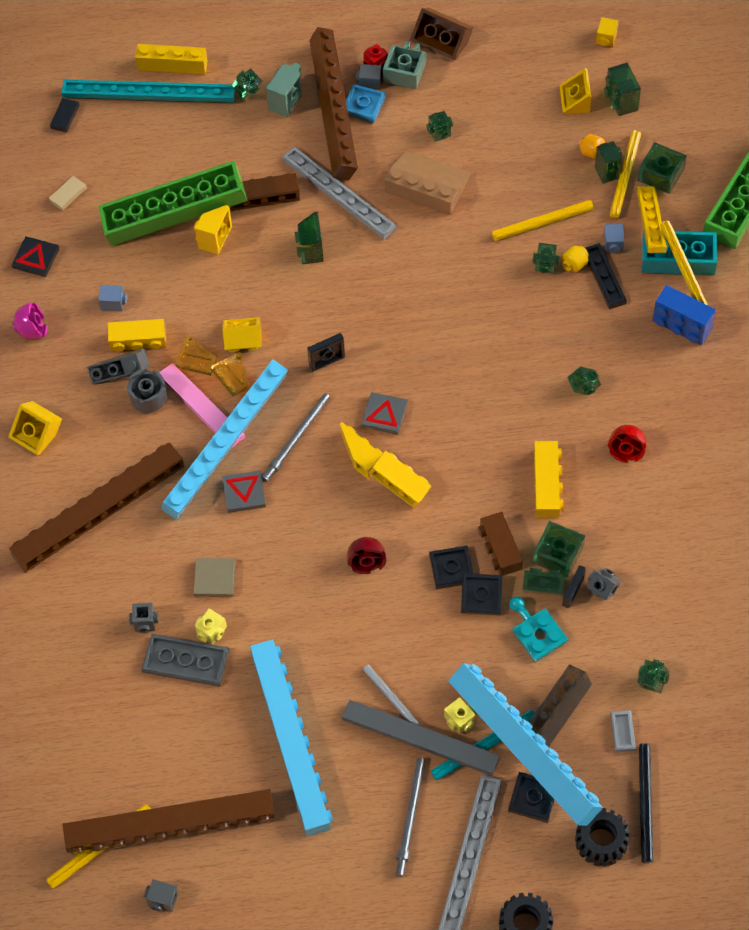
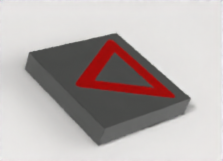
[362,392,408,435]
[222,471,266,513]

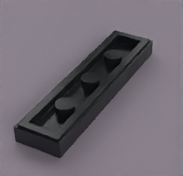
[585,243,627,309]

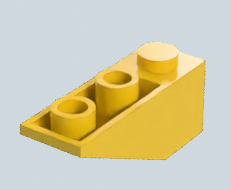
[340,422,383,480]

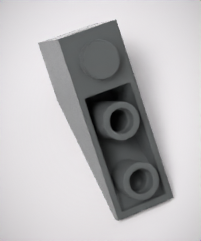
[87,348,150,384]

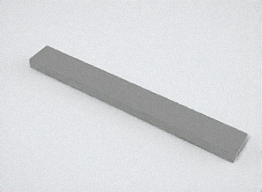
[282,146,397,240]
[438,775,501,930]

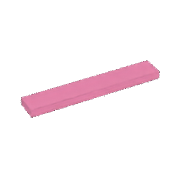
[159,363,245,447]

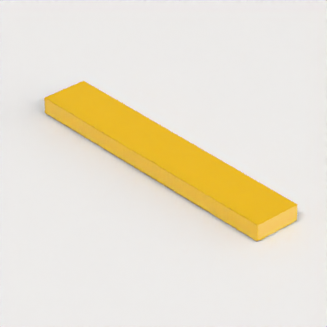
[637,186,667,253]

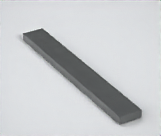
[342,700,500,776]

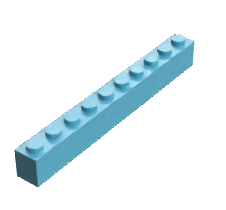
[161,360,288,520]
[250,640,333,837]
[448,663,603,826]

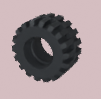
[575,808,629,867]
[499,893,553,930]

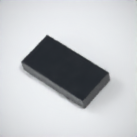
[50,98,79,132]
[562,565,586,608]

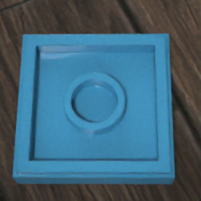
[346,84,386,123]

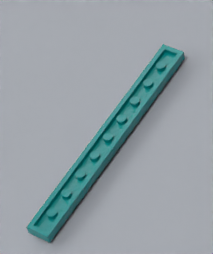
[61,79,236,103]

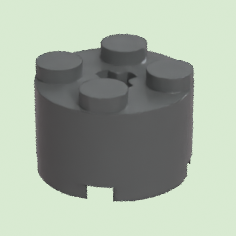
[127,369,167,414]

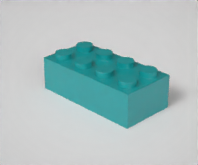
[641,230,717,275]

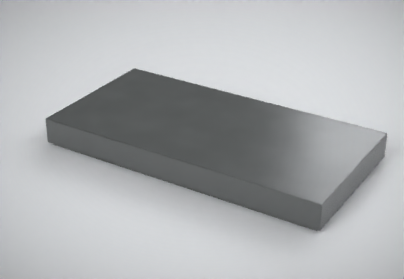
[142,634,229,687]

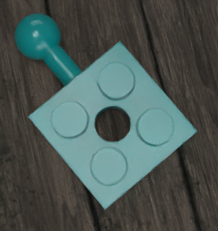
[509,596,568,663]

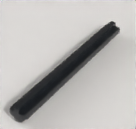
[639,743,653,864]

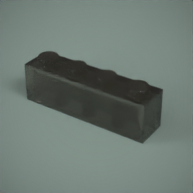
[529,664,592,747]

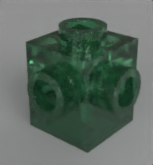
[231,68,262,99]
[426,111,453,142]
[533,243,559,273]
[567,366,601,395]
[637,659,669,694]

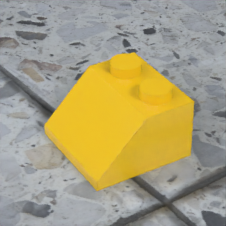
[194,205,232,255]
[222,317,262,352]
[8,401,62,455]

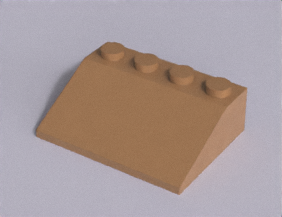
[385,150,472,215]

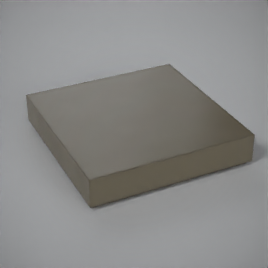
[194,558,236,597]

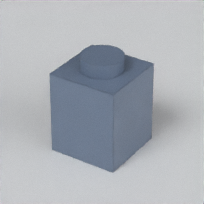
[604,224,624,253]
[98,285,127,311]

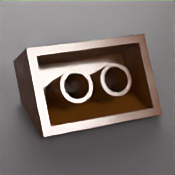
[410,8,474,60]

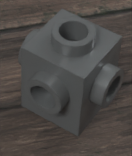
[587,568,622,600]
[129,603,159,633]

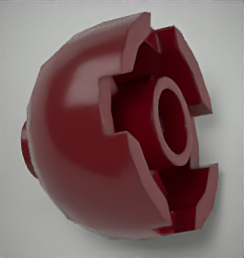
[347,537,387,574]

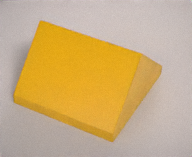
[559,68,591,114]

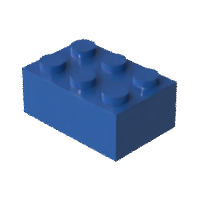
[652,285,716,345]

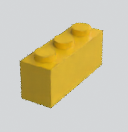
[108,319,166,352]
[368,451,431,508]

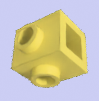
[195,608,227,645]
[444,697,476,734]

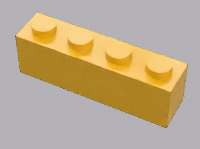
[135,44,208,75]
[534,441,563,518]

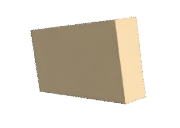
[49,176,87,211]

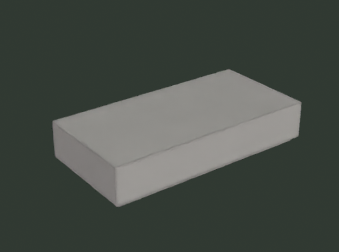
[610,710,636,753]

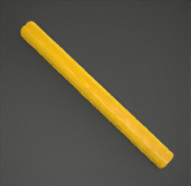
[610,130,641,219]
[492,200,594,241]
[660,220,708,305]
[46,804,150,888]

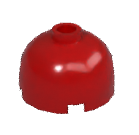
[608,425,647,463]

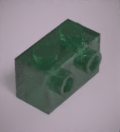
[595,141,622,184]
[522,568,566,596]

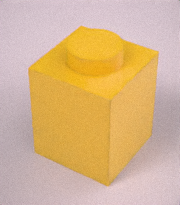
[596,17,618,47]

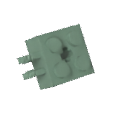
[383,41,426,90]
[266,63,302,117]

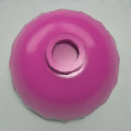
[13,302,47,340]

